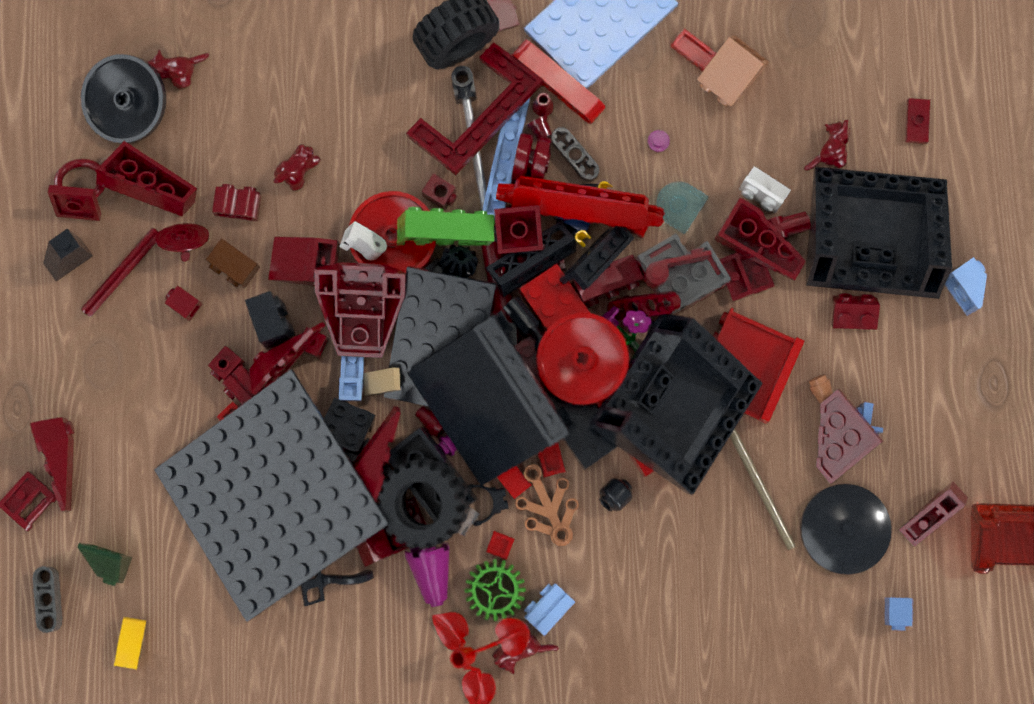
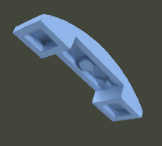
[339,356,364,401]

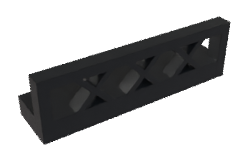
[486,221,577,297]
[559,226,634,291]

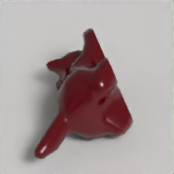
[147,50,209,89]
[804,119,850,171]
[273,144,321,191]
[492,628,559,675]

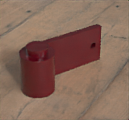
[644,248,712,289]

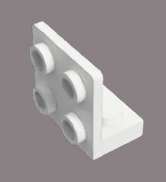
[739,166,791,213]

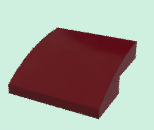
[719,252,775,302]

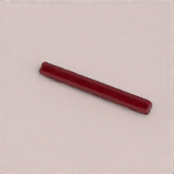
[81,228,158,317]

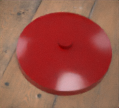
[349,191,436,273]
[537,313,629,405]

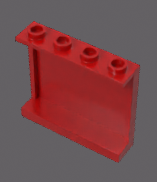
[713,308,805,424]

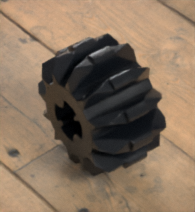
[440,244,478,278]

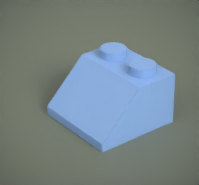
[945,257,987,316]

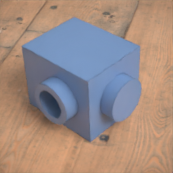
[885,597,912,630]

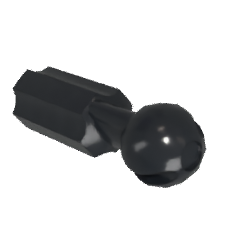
[503,296,543,352]

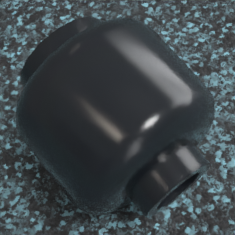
[599,478,633,512]

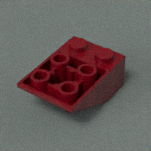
[268,237,340,286]
[356,497,426,567]

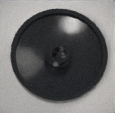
[81,54,166,143]
[800,484,892,575]

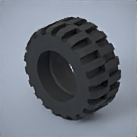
[413,0,500,70]
[378,458,469,549]

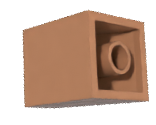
[697,36,769,107]

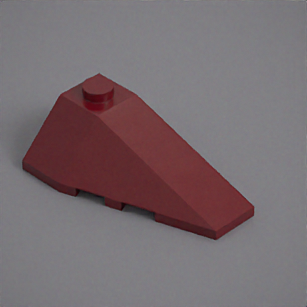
[714,197,806,281]
[249,322,325,396]
[352,406,401,502]
[29,417,75,512]

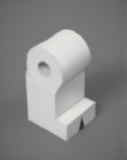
[339,221,387,261]

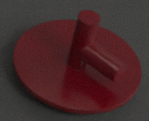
[155,223,209,262]

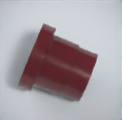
[527,115,552,141]

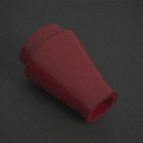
[532,93,554,117]
[415,406,445,438]

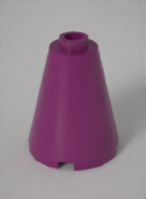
[404,542,450,607]

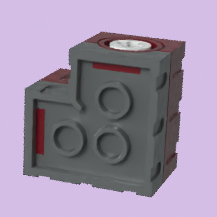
[636,233,731,315]

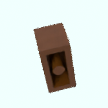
[205,238,260,288]

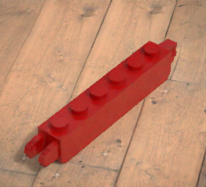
[496,176,665,230]

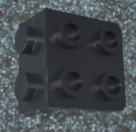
[324,398,376,453]

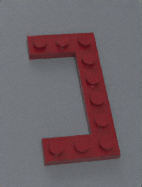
[406,42,543,176]

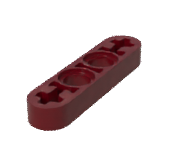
[607,291,681,320]

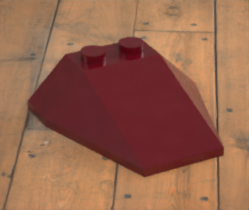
[315,262,406,358]

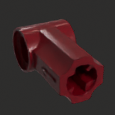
[768,211,811,239]

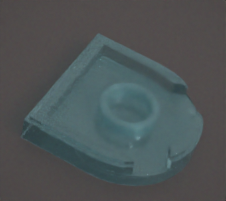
[656,182,709,234]

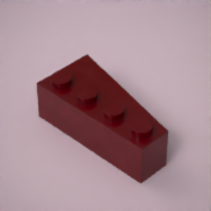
[96,141,197,217]

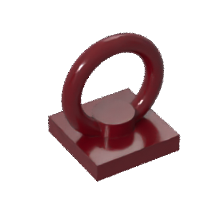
[47,159,105,221]

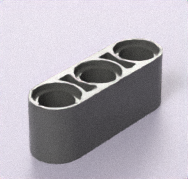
[33,566,63,633]

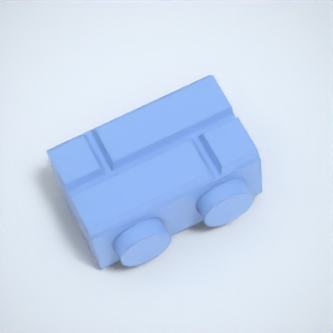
[524,583,575,636]

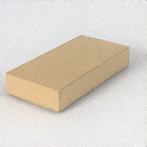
[364,368,400,396]

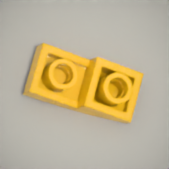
[114,617,146,669]

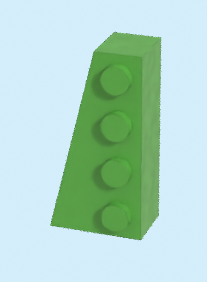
[397,207,494,246]

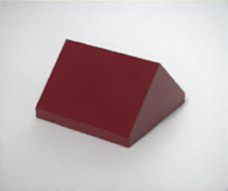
[494,205,543,254]

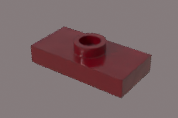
[905,98,931,144]

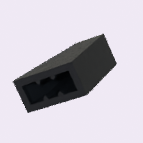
[43,228,93,282]

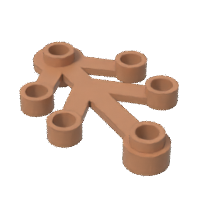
[515,464,579,546]

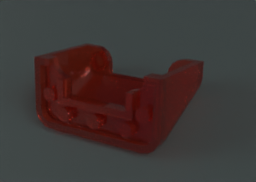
[971,503,1034,574]

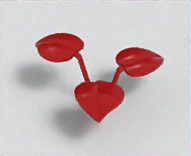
[432,612,530,704]

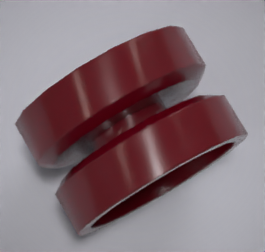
[512,133,552,181]

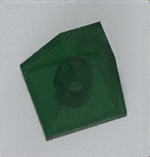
[77,543,132,586]

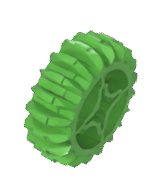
[464,559,526,621]

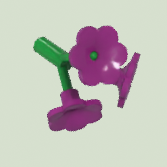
[602,307,651,352]

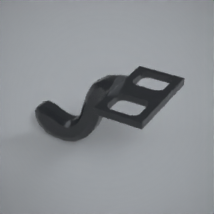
[301,570,374,607]

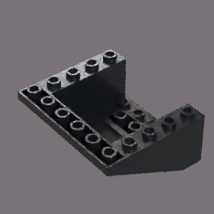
[806,167,952,299]
[407,311,576,486]
[589,314,763,495]

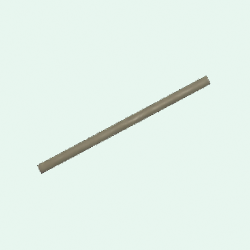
[730,429,796,550]

